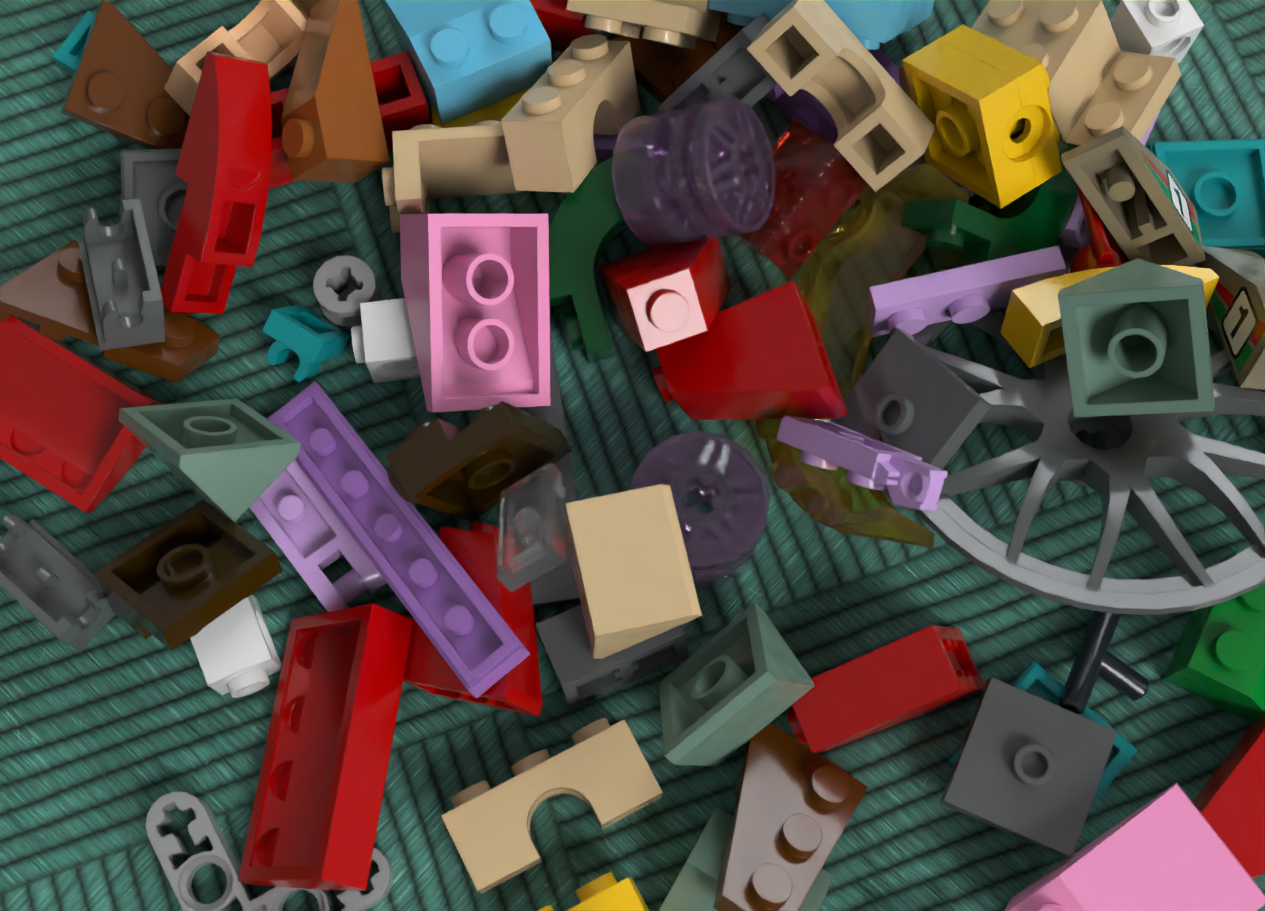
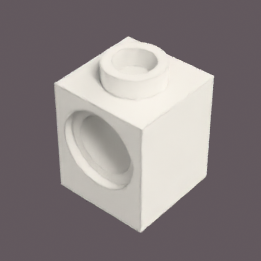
[1110,0,1204,63]
[351,298,420,383]
[190,595,282,698]

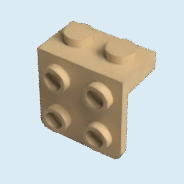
[382,120,522,234]

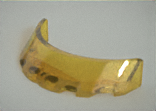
[755,163,969,548]

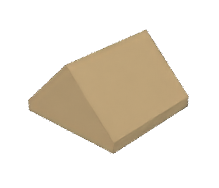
[565,484,702,659]

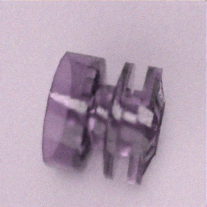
[612,97,775,247]
[631,431,770,591]

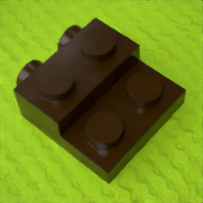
[386,401,572,522]
[93,499,283,651]

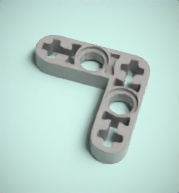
[145,791,394,911]

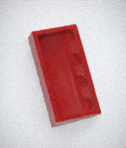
[0,315,164,513]
[238,604,414,890]

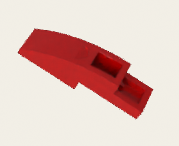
[161,51,272,314]

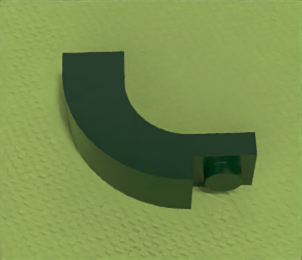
[549,141,677,363]
[901,141,1078,270]

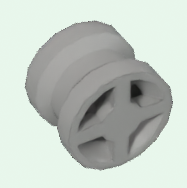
[313,255,382,331]

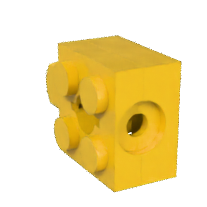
[898,24,1062,208]

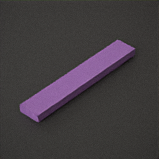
[267,381,530,699]

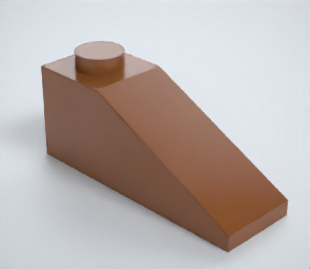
[281,0,390,183]

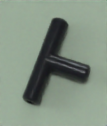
[1058,611,1149,714]

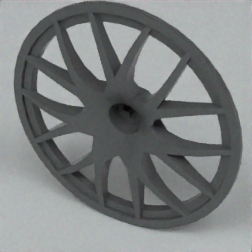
[879,245,1265,615]

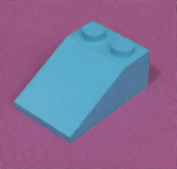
[380,0,552,125]

